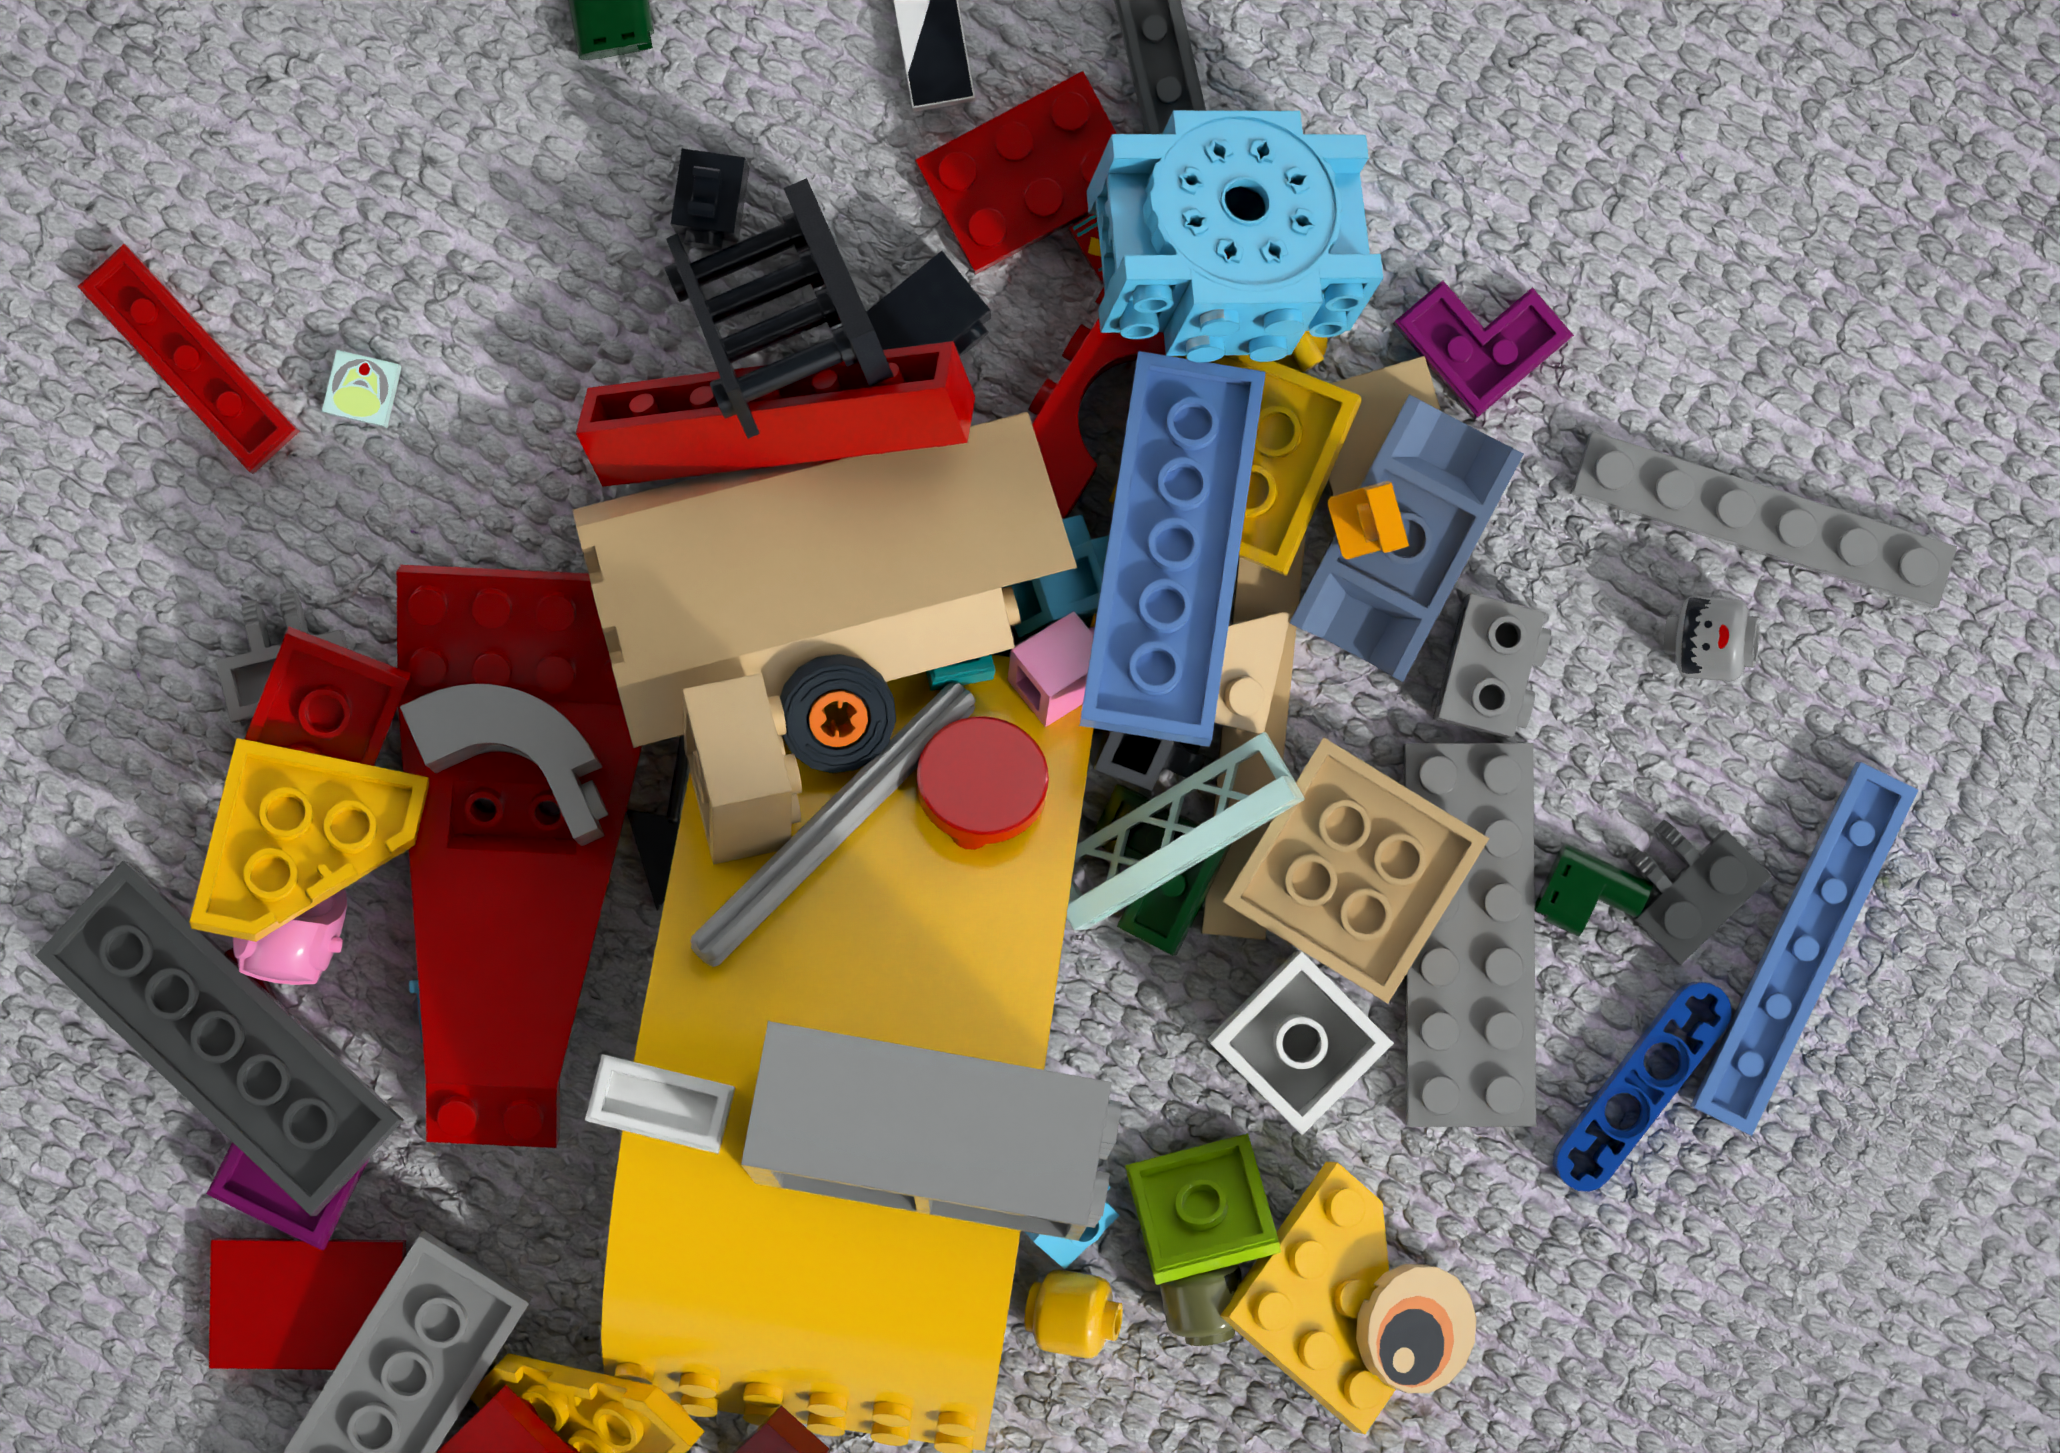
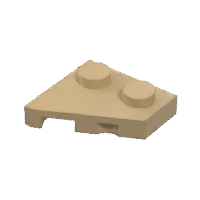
[1214,612,1291,734]

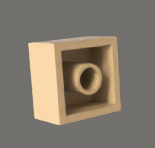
[682,673,802,865]

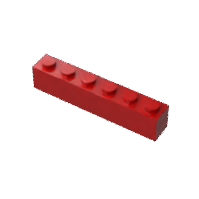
[576,341,975,487]

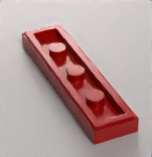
[77,244,300,474]

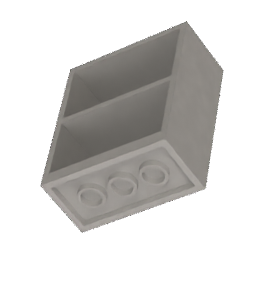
[741,1021,1122,1241]

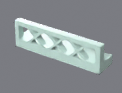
[1066,732,1305,930]

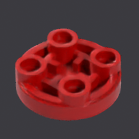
[916,716,1049,850]

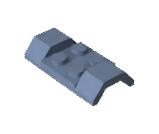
[1289,394,1524,682]

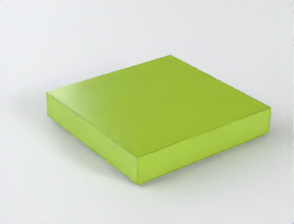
[1125,1133,1281,1285]

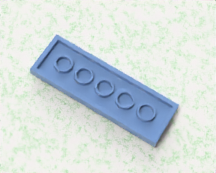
[1079,351,1266,747]

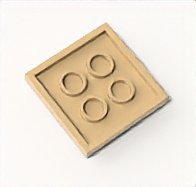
[1223,737,1490,1004]

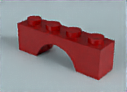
[1028,287,1166,519]

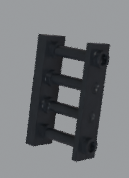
[664,178,894,439]

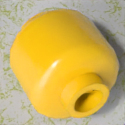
[1024,1269,1123,1359]

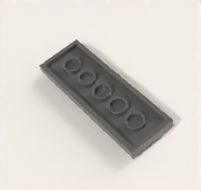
[35,861,404,1216]

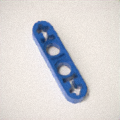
[1553,981,1732,1192]

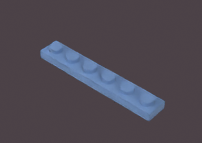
[1690,762,1919,1136]

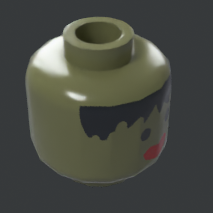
[1160,1264,1242,1346]

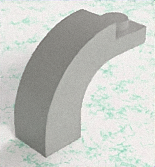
[400,684,608,846]

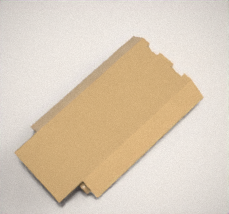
[573,412,1077,748]

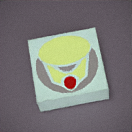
[322,350,402,428]

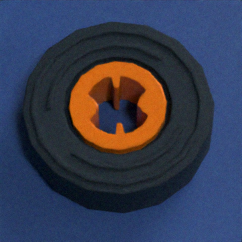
[780,654,896,773]

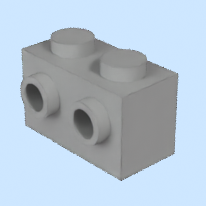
[1433,593,1551,738]

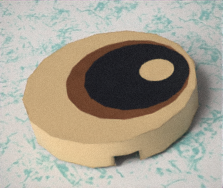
[1356,1264,1476,1393]

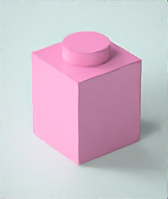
[1007,611,1095,727]

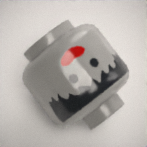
[1664,596,1760,682]

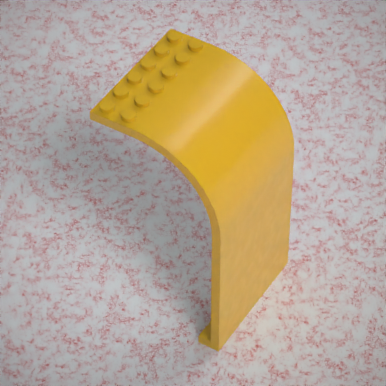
[601,654,1094,1453]

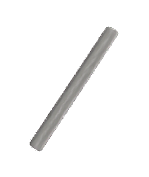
[691,682,975,967]

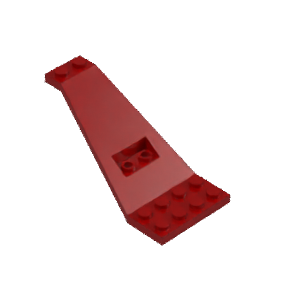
[396,564,643,1148]

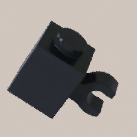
[670,148,750,250]
[1089,728,1206,791]

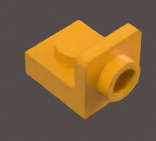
[1327,480,1409,559]

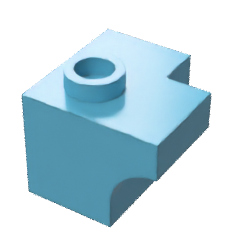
[1002,514,1109,638]

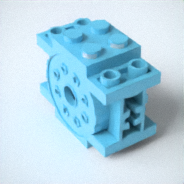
[1086,110,1383,363]

